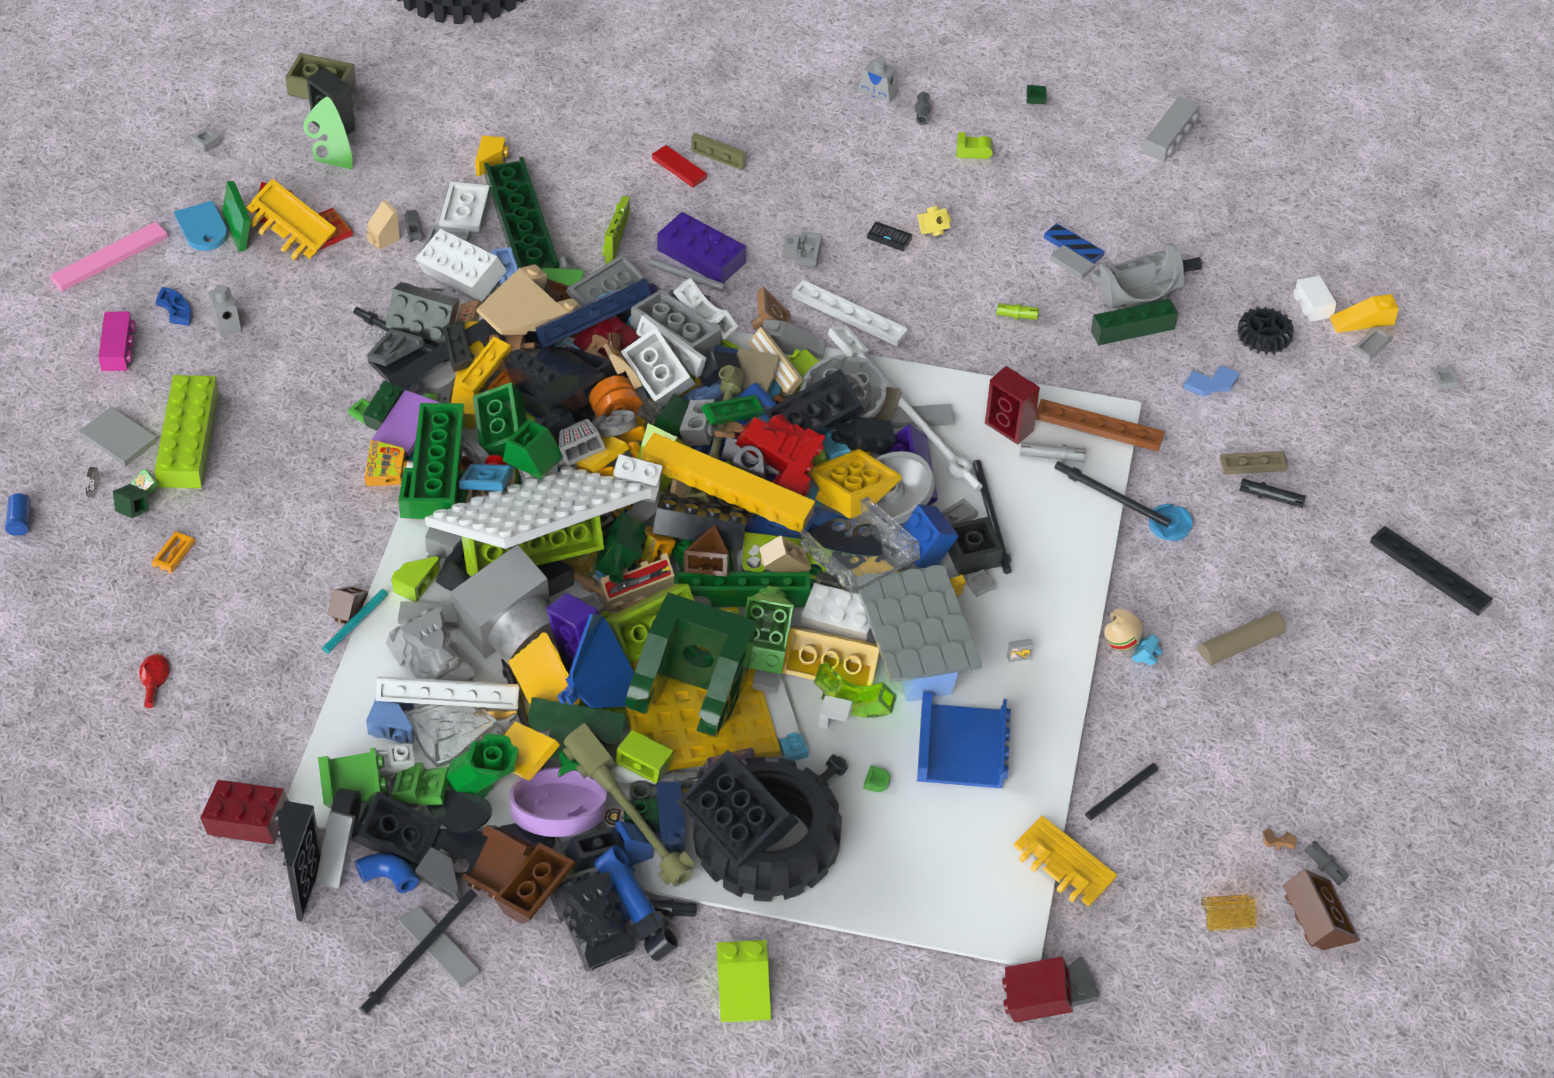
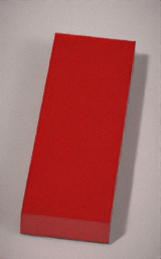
[652,145,707,188]

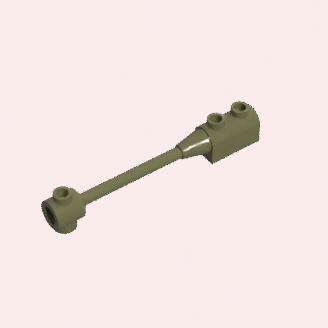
[685,365,745,503]
[563,723,696,887]

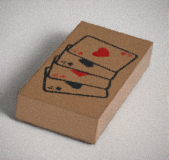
[456,299,482,326]

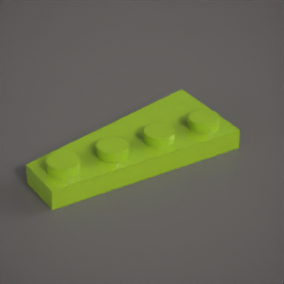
[602,196,630,264]

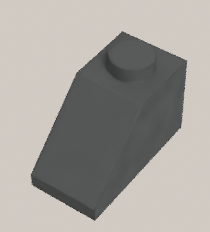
[415,847,461,902]

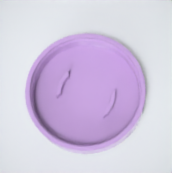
[510,767,607,837]

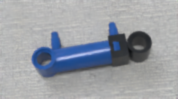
[594,845,679,961]

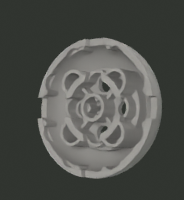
[800,355,886,430]

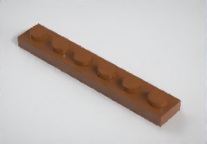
[1036,399,1165,452]

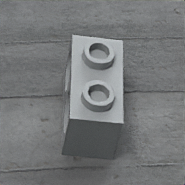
[679,399,717,446]

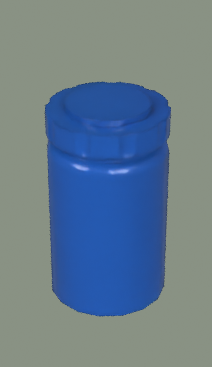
[5,493,31,536]

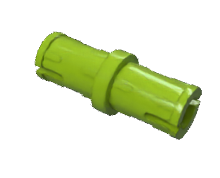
[996,303,1039,320]

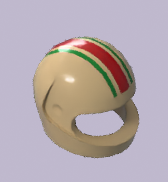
[1105,609,1144,652]

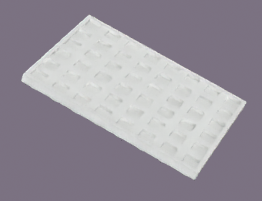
[425,466,652,549]

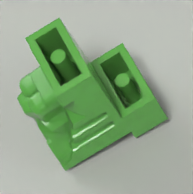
[744,585,794,674]

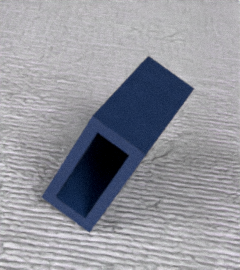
[656,781,685,854]

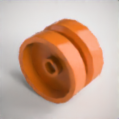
[589,376,643,418]

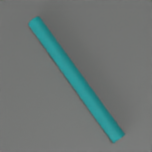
[322,589,388,654]

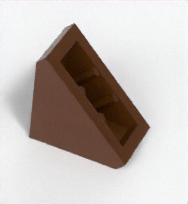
[684,524,729,576]

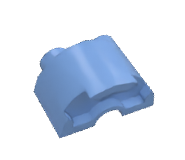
[681,384,723,402]

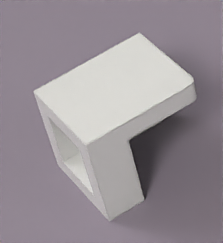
[818,695,852,729]

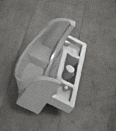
[1091,242,1184,308]

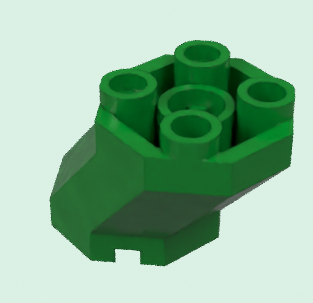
[446,733,519,798]

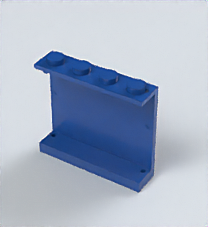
[917,692,1011,788]

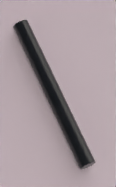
[1085,763,1158,821]

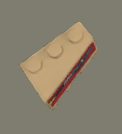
[600,553,674,612]

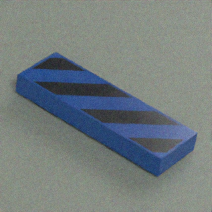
[1044,223,1105,264]

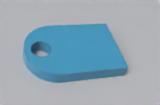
[174,201,227,251]

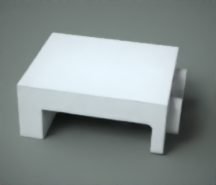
[613,454,662,503]

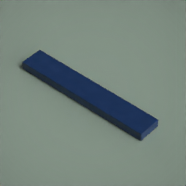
[535,278,652,348]

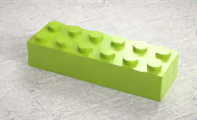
[154,375,219,488]
[461,515,604,577]

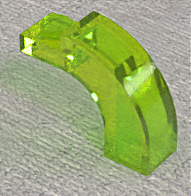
[814,663,897,718]

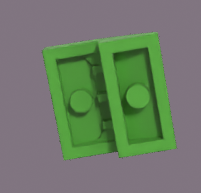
[392,762,448,805]

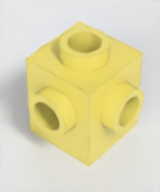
[917,206,951,236]

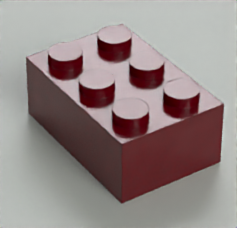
[985,366,1040,445]
[200,780,289,845]

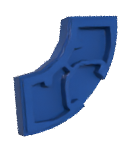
[156,287,192,326]

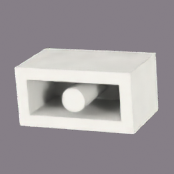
[1294,276,1336,322]

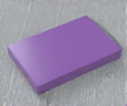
[372,390,440,457]

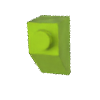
[391,556,440,602]

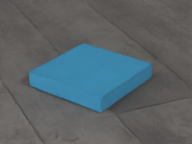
[459,464,514,491]

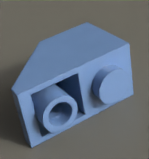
[366,699,414,745]

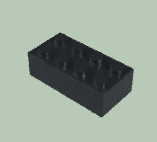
[765,369,864,435]
[653,493,748,550]

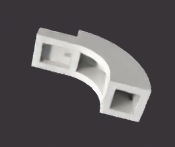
[673,278,738,339]

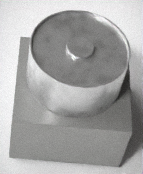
[450,544,556,666]

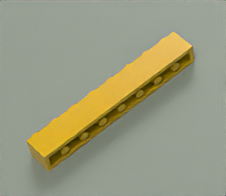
[641,432,815,533]

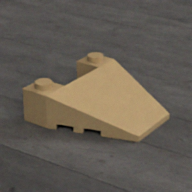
[476,265,581,335]

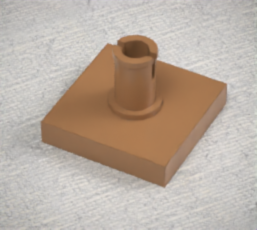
[751,286,791,331]

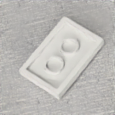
[439,182,490,232]

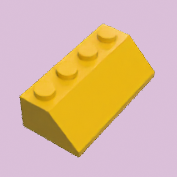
[782,626,881,693]

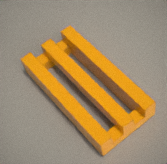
[152,531,195,573]

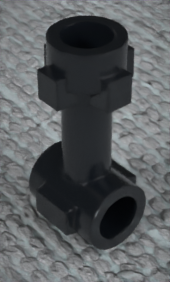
[820,754,849,787]

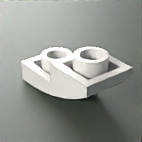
[379,744,415,776]

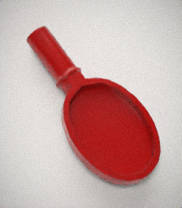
[139,654,170,708]

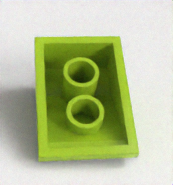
[716,940,771,1022]

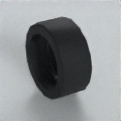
[331,788,361,834]

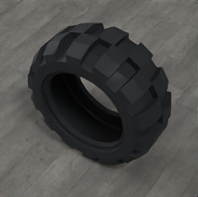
[693,756,842,902]

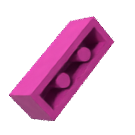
[98,311,136,371]

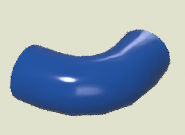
[355,853,419,893]

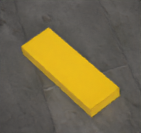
[456,337,512,396]

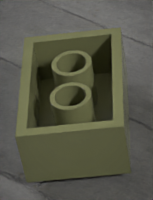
[285,53,356,99]

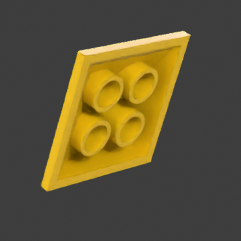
[809,449,902,519]

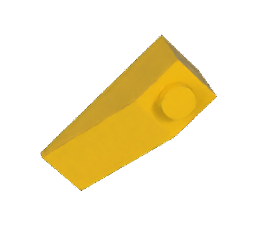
[1330,294,1399,333]

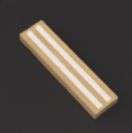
[748,327,804,395]

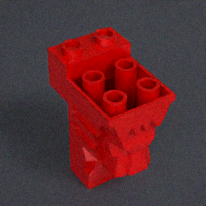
[734,414,825,496]

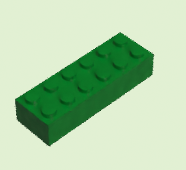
[409,403,466,519]

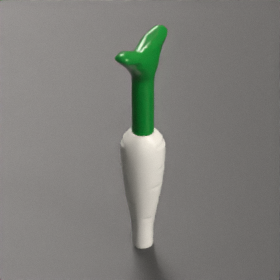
[558,750,656,785]

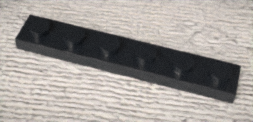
[1370,526,1493,616]

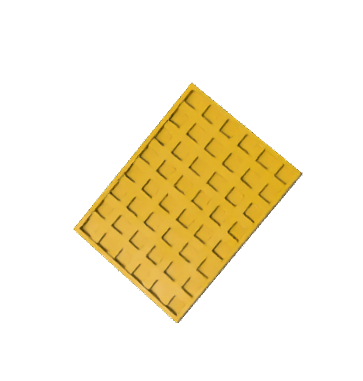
[624,607,781,771]

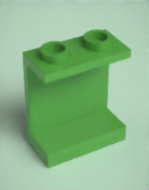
[318,748,388,808]

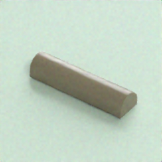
[1197,611,1285,666]

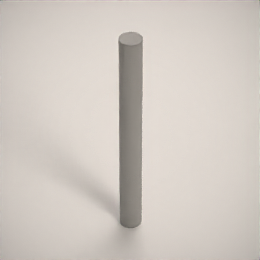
[649,258,726,292]

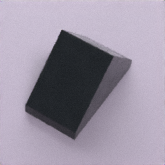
[699,350,742,387]

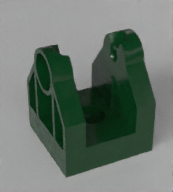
[625,592,757,738]

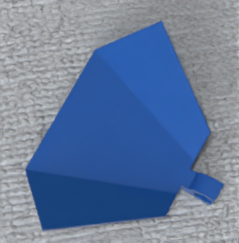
[557,614,634,708]

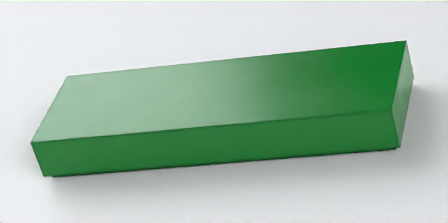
[701,395,765,426]

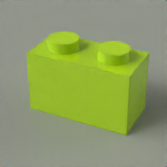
[615,730,673,784]

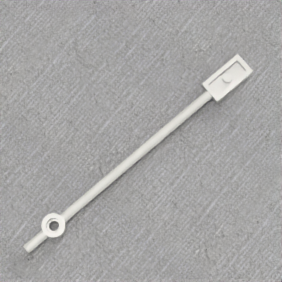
[828,326,982,491]

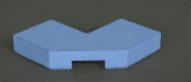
[1184,365,1240,396]

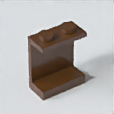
[461,825,535,900]

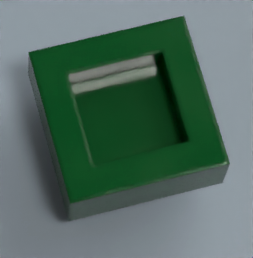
[1026,85,1046,105]

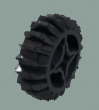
[1237,306,1294,355]

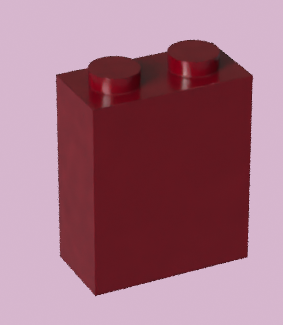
[1002,956,1073,1022]

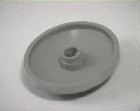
[857,451,935,527]

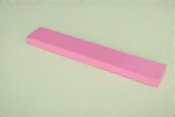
[50,222,168,291]

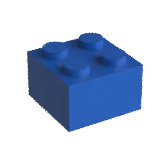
[895,504,959,568]

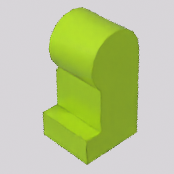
[956,132,993,159]

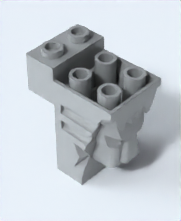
[385,606,476,682]

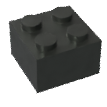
[948,517,1003,575]

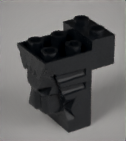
[550,871,635,972]

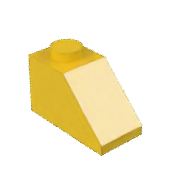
[475,135,509,176]

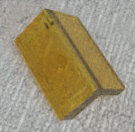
[1201,894,1256,931]

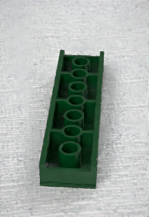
[484,157,559,270]

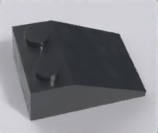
[351,791,441,866]

